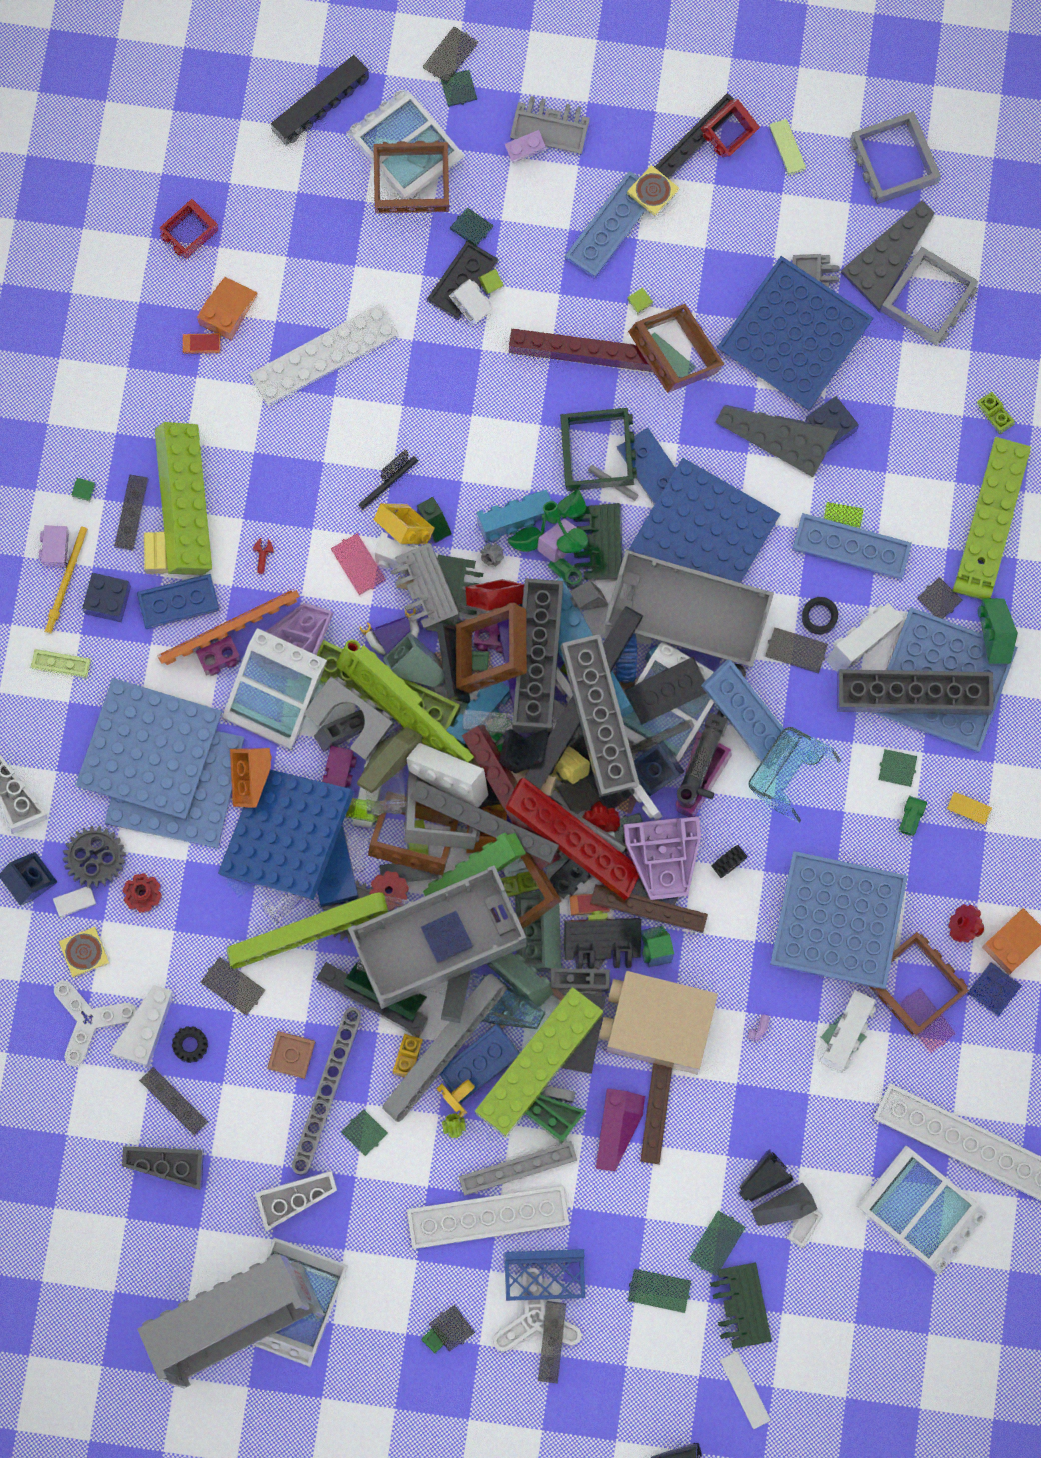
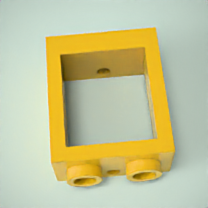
[373,503,434,544]

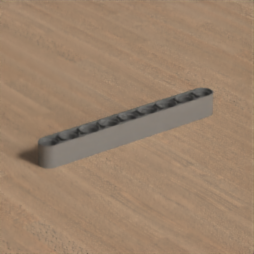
[382,974,507,1122]
[292,1007,362,1176]

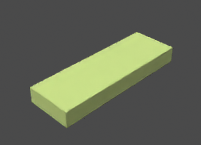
[769,119,806,176]
[31,649,91,678]

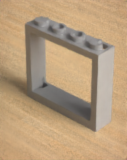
[849,111,941,204]
[880,246,978,346]
[404,772,480,849]

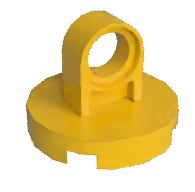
[436,1079,475,1118]

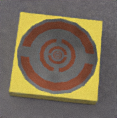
[627,165,679,216]
[59,927,109,978]

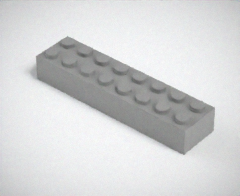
[561,634,640,797]

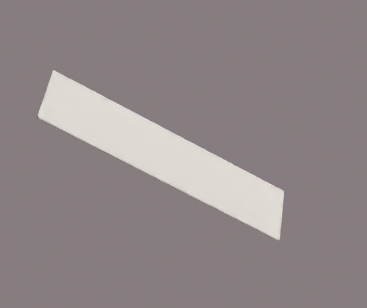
[720,1352,771,1429]

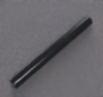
[358,456,418,510]

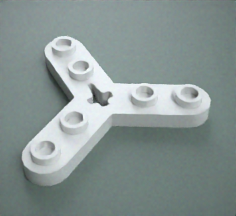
[54,980,137,1067]
[493,1268,582,1352]

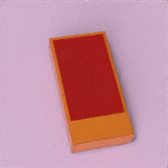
[183,333,221,354]
[569,893,610,916]

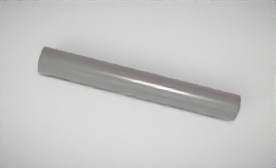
[588,465,639,501]

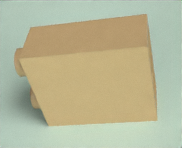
[598,971,718,1075]

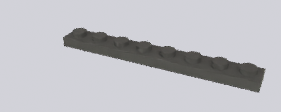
[410,780,559,863]

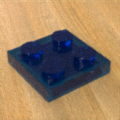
[421,911,473,963]
[967,962,1022,1017]

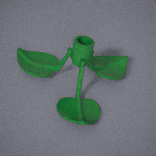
[507,489,588,553]

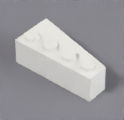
[375,531,441,574]
[826,602,904,673]
[406,743,488,807]
[0,755,47,834]
[110,984,174,1068]
[820,990,877,1072]
[255,1170,337,1232]

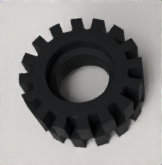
[711,845,748,878]
[172,1026,208,1063]

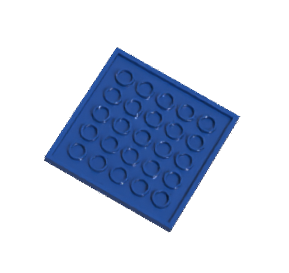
[717,256,874,411]
[628,457,781,583]
[218,769,355,900]

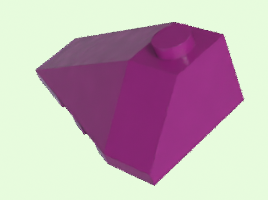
[596,1088,645,1172]

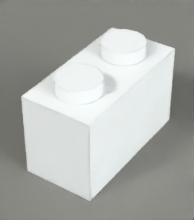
[448,279,493,325]

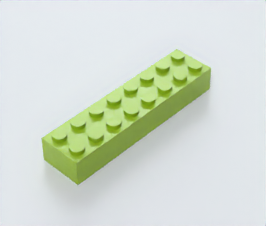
[154,422,212,575]
[306,640,461,730]
[475,987,604,1138]

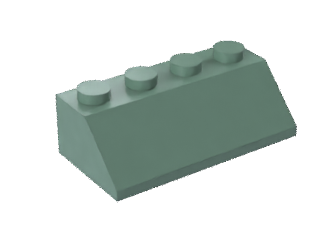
[515,891,561,972]
[486,953,554,1010]

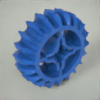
[616,633,637,683]

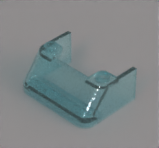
[748,727,841,823]

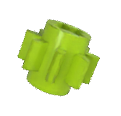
[442,1113,466,1138]

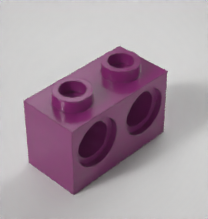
[473,623,503,654]
[196,636,241,676]

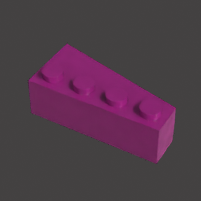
[676,731,732,817]
[322,746,357,788]

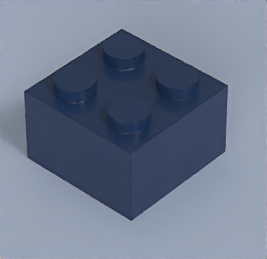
[805,396,859,452]
[82,573,131,623]
[634,741,685,796]

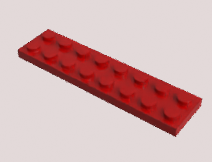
[505,777,639,900]

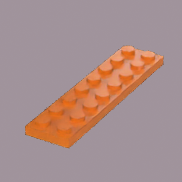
[157,589,300,665]

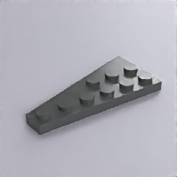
[841,200,935,312]
[716,405,839,477]

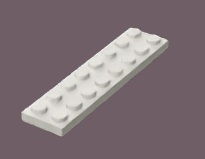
[249,304,399,407]
[407,1185,569,1249]

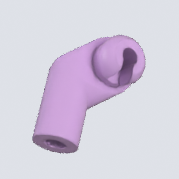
[748,1015,770,1042]

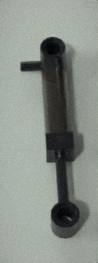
[677,664,746,808]

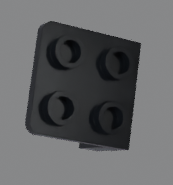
[499,729,548,774]

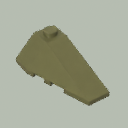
[357,727,422,793]

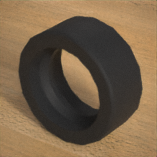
[802,597,838,635]

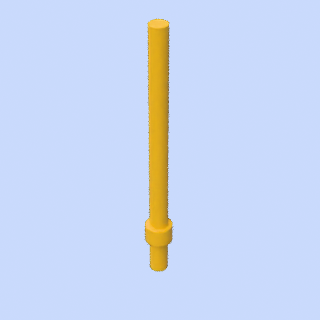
[44,526,88,634]

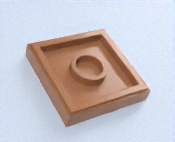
[267,1031,316,1079]

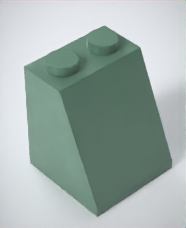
[383,632,445,688]

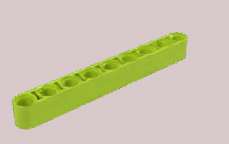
[226,893,388,969]

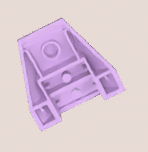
[251,603,334,680]
[623,816,701,900]

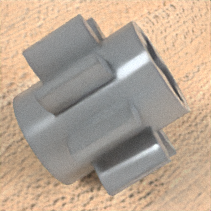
[480,543,505,567]

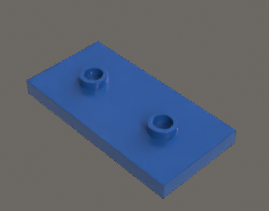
[617,428,676,505]
[137,574,220,629]
[317,825,359,907]
[439,1024,520,1103]

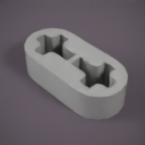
[541,1086,576,1102]

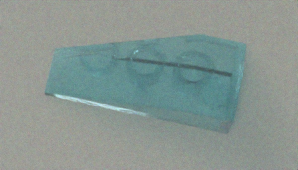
[479,975,545,1030]

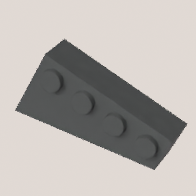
[122,1146,204,1190]

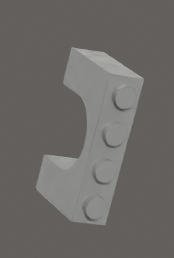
[304,676,394,760]

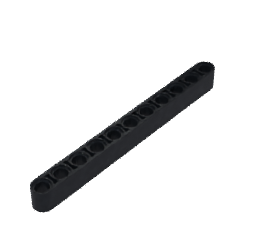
[525,606,643,789]

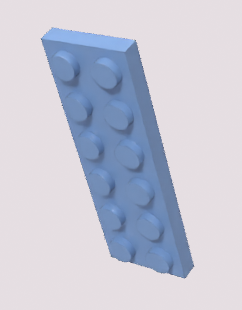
[565,171,646,278]
[792,513,912,580]
[701,659,795,769]

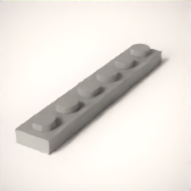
[458,1141,577,1196]

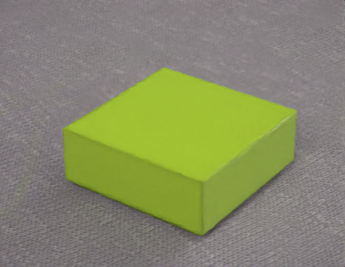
[478,269,504,294]
[627,287,653,314]

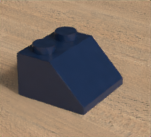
[0,852,57,906]

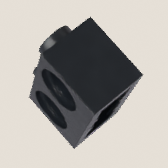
[549,858,591,899]

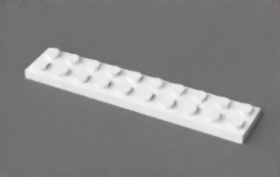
[556,667,663,820]
[873,1083,1041,1201]

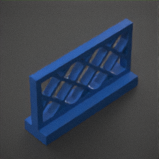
[503,1249,586,1301]

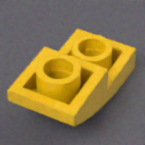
[947,792,992,825]
[392,1033,423,1078]

